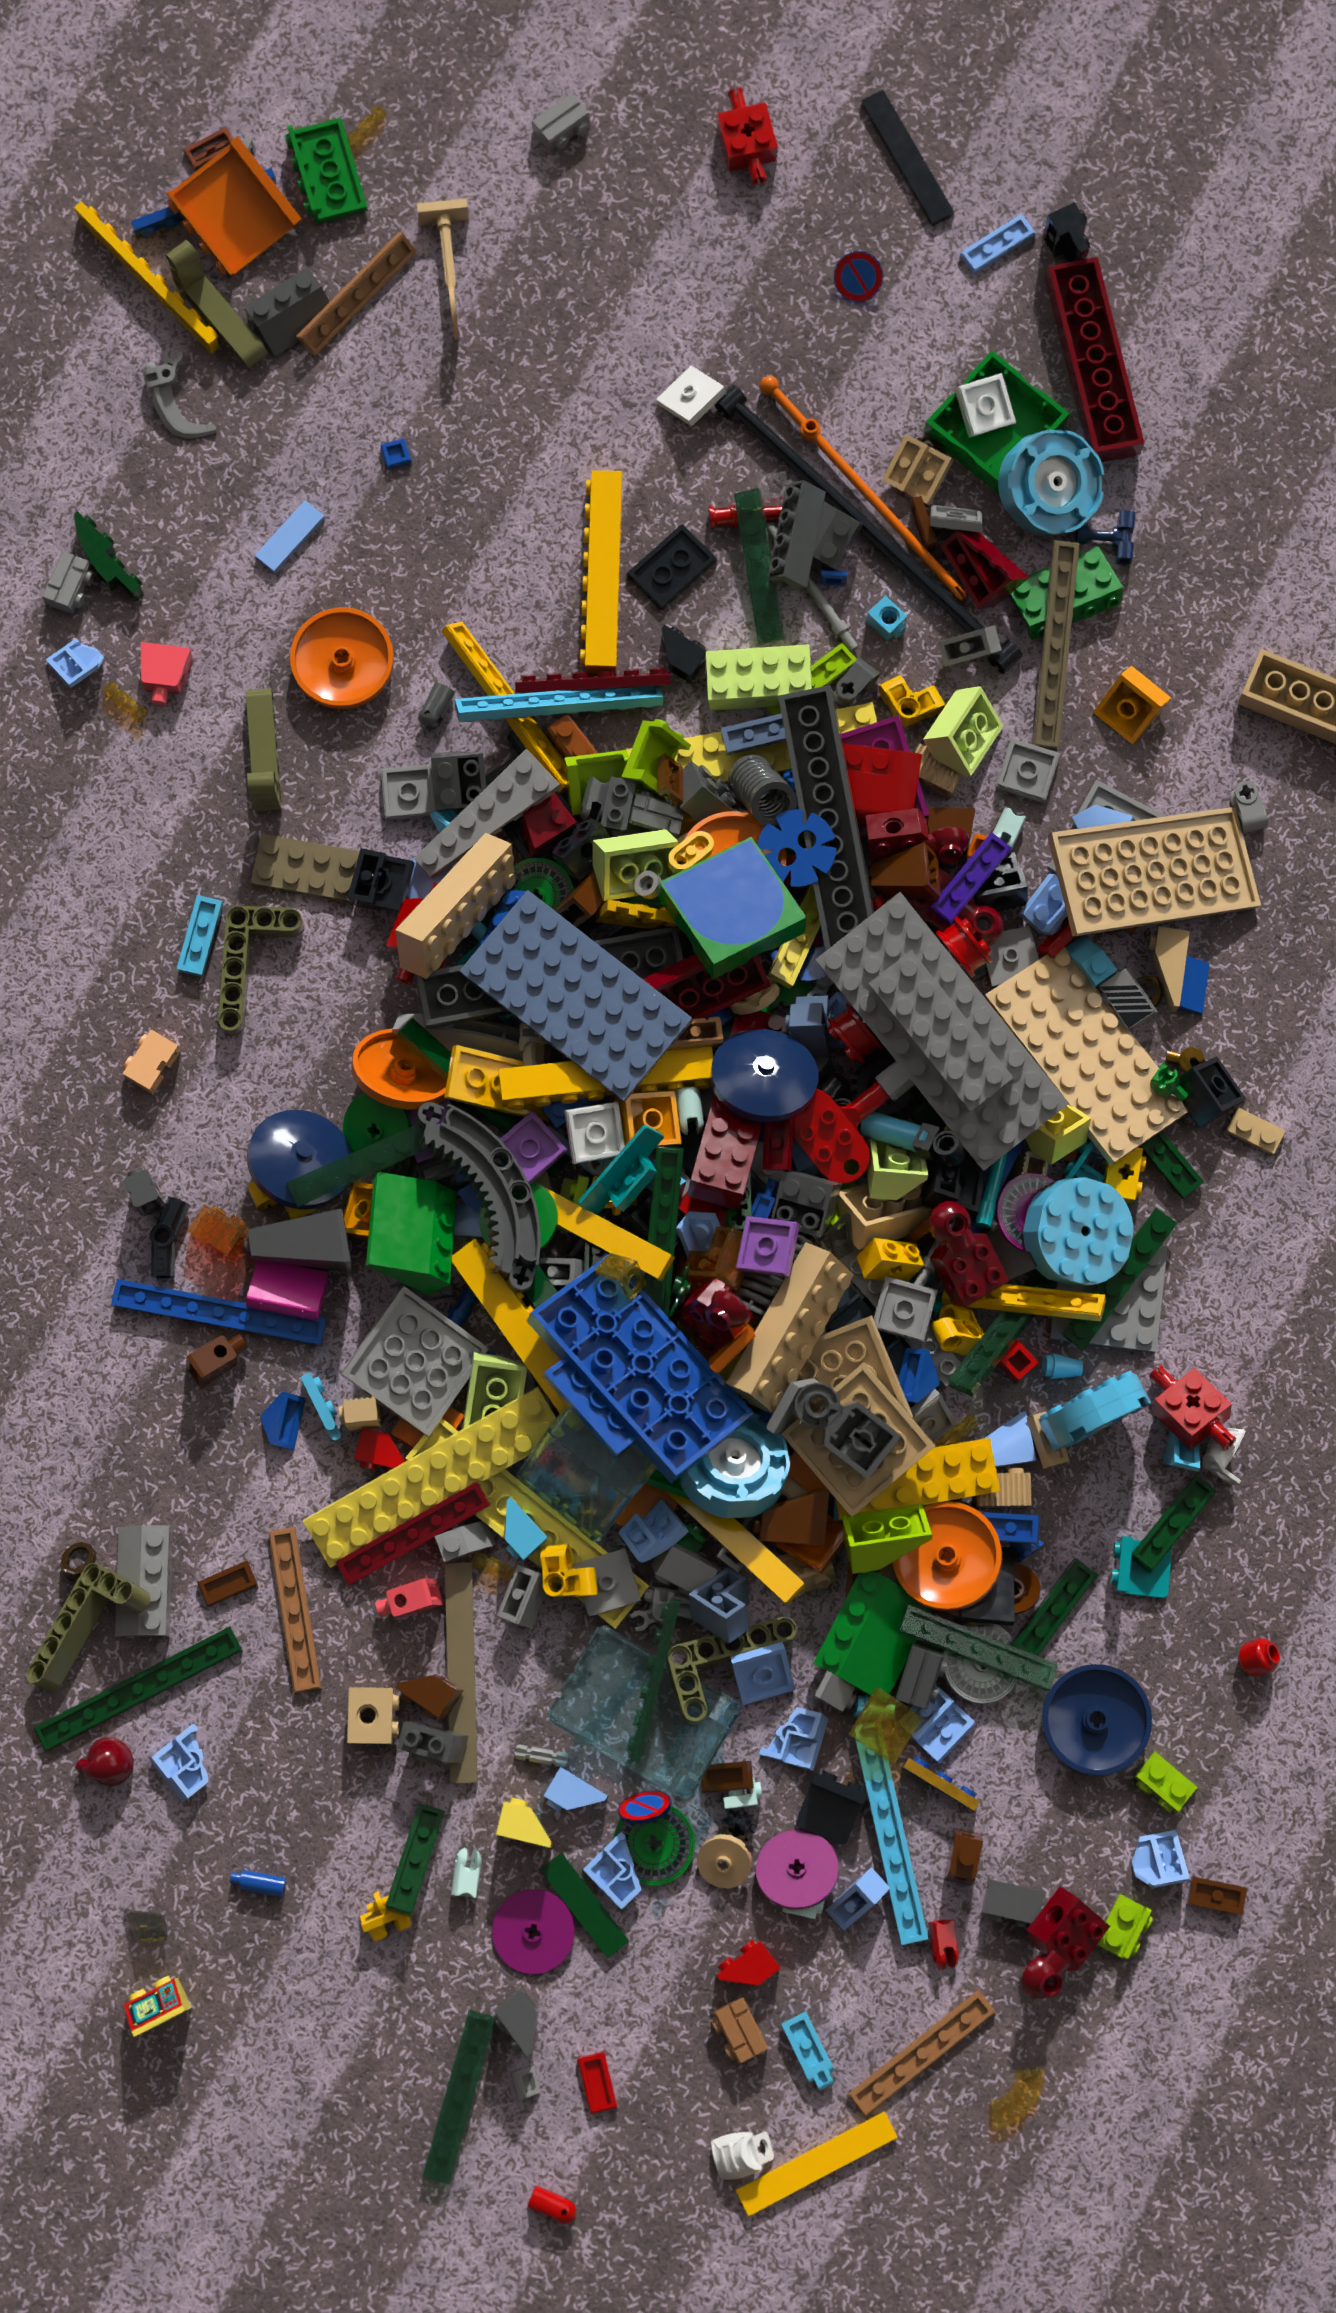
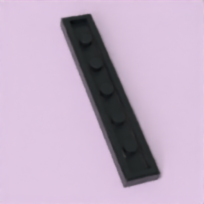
[861,90,955,226]

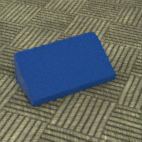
[1177,956,1210,1014]

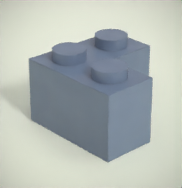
[785,996,832,1055]
[689,1567,749,1643]

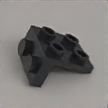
[796,1770,867,1845]

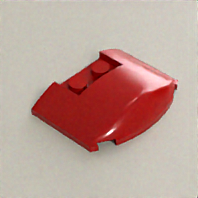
[842,742,922,826]

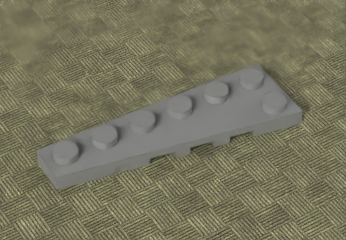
[414,749,562,879]

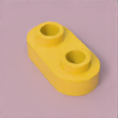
[668,831,714,874]

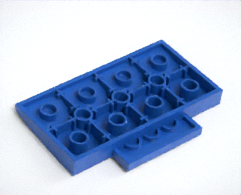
[527,1253,754,1484]

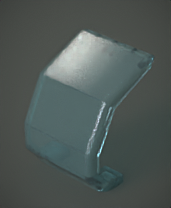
[517,1405,657,1542]
[547,1626,740,1800]

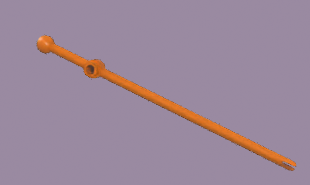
[759,376,967,601]

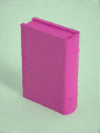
[246,1261,329,1321]

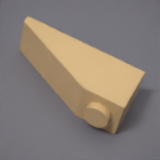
[1148,926,1190,1012]

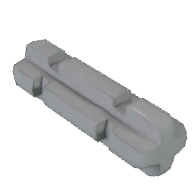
[514,1744,568,1768]

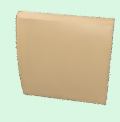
[882,434,953,505]

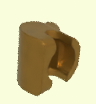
[1165,1047,1205,1073]

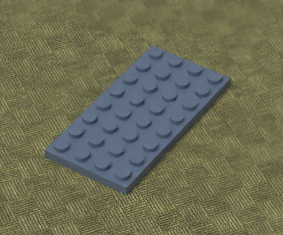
[460,890,693,1103]

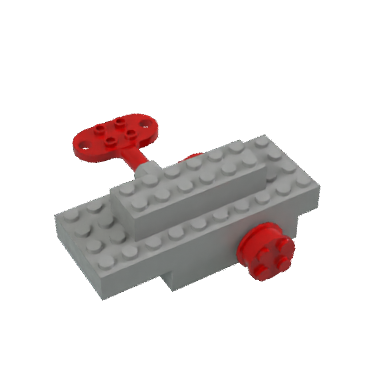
[793,892,1069,1183]

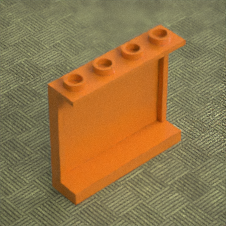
[166,136,302,278]

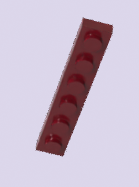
[515,668,671,693]
[336,1482,491,1585]

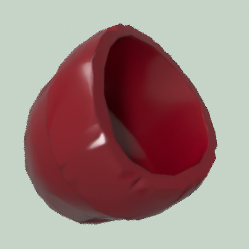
[75,1737,134,1786]

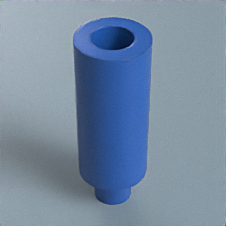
[230,1870,287,1898]

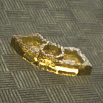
[990,2068,1044,2130]

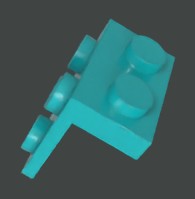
[1110,1536,1172,1598]

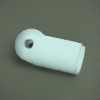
[993,808,1026,853]
[675,1087,704,1136]
[451,1848,482,1898]

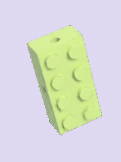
[706,644,812,711]

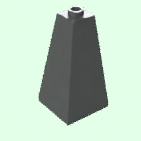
[244,1209,353,1272]

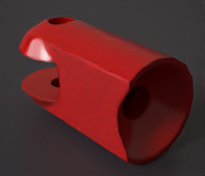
[928,1919,959,1970]
[528,2185,576,2225]

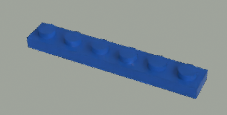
[131,167,277,238]

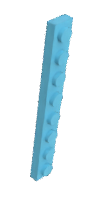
[455,685,663,722]
[852,1720,928,1945]

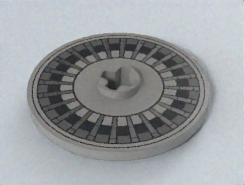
[942,1623,1021,1704]

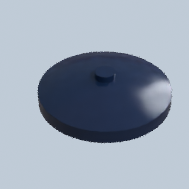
[710,1029,818,1122]
[247,1110,353,1210]
[1042,1664,1152,1775]

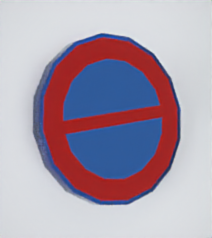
[834,251,883,302]
[618,1790,672,1825]

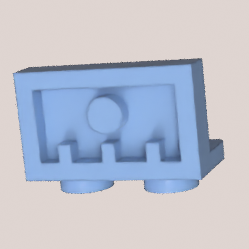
[1019,874,1067,935]
[676,1211,732,1270]

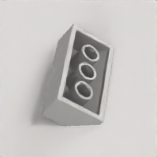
[115,1525,173,1637]

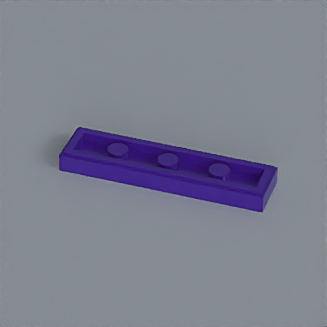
[928,832,1012,926]

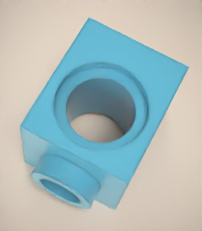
[866,595,908,641]

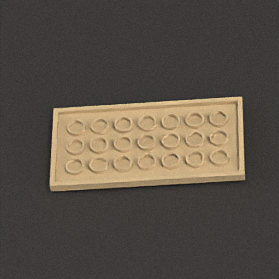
[1047,807,1261,936]
[984,947,1189,1166]

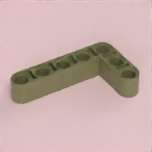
[165,240,268,370]
[246,688,282,812]
[218,906,304,1036]
[27,1563,150,1692]
[666,1617,797,1727]

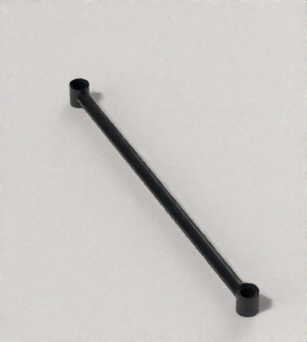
[714,384,1023,674]

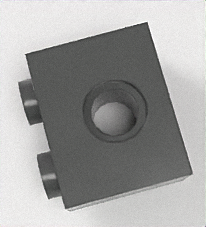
[397,1721,469,1766]

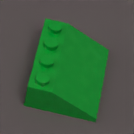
[366,1172,457,1295]
[812,1571,932,1703]

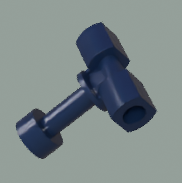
[1076,510,1135,565]

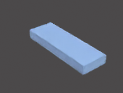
[960,214,1036,275]
[255,500,325,574]

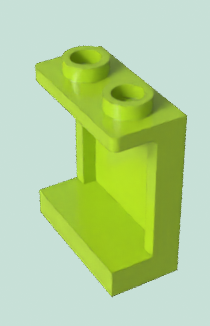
[622,719,691,800]
[565,750,638,815]

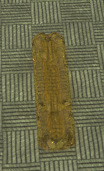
[347,105,386,149]
[103,681,148,722]
[934,1414,978,1448]
[471,1551,516,1583]

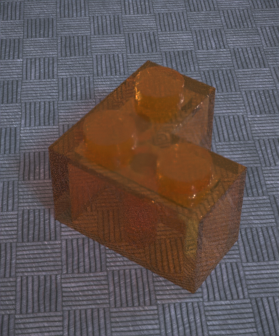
[187,1204,249,1263]
[681,1226,745,1290]

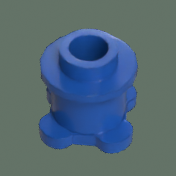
[1008,1541,1044,1562]

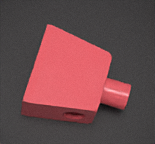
[141,642,193,706]
[376,1578,444,1618]

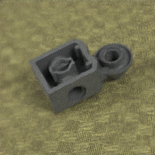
[795,1382,902,1479]

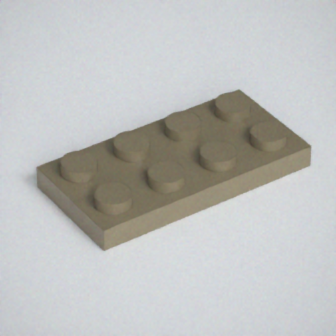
[251,833,360,903]

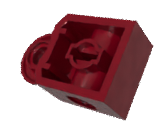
[865,808,969,864]
[906,868,1004,946]
[929,1201,1009,1308]
[675,1278,753,1352]
[1021,1886,1111,1999]

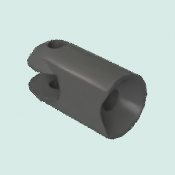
[418,682,455,730]
[580,777,609,823]

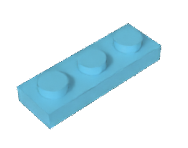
[176,895,223,977]

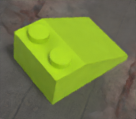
[842,1504,932,1574]

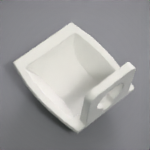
[1203,1428,1246,1485]
[711,2131,774,2180]

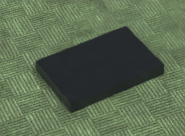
[626,524,717,611]
[959,1547,1015,1626]

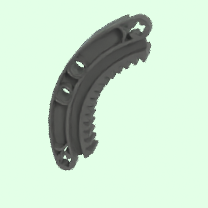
[416,1102,541,1293]

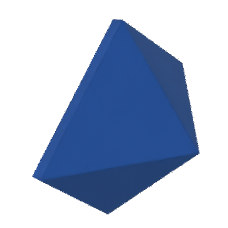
[898,1348,940,1403]
[260,1392,306,1450]

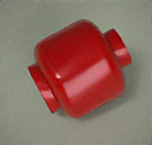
[1238,1638,1280,1677]

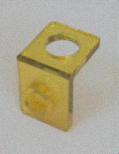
[595,1253,646,1300]

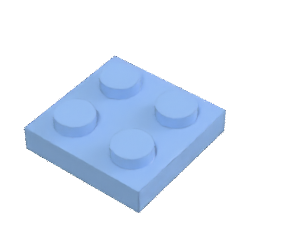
[730,1642,795,1705]

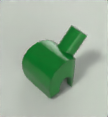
[1150,1064,1188,1101]

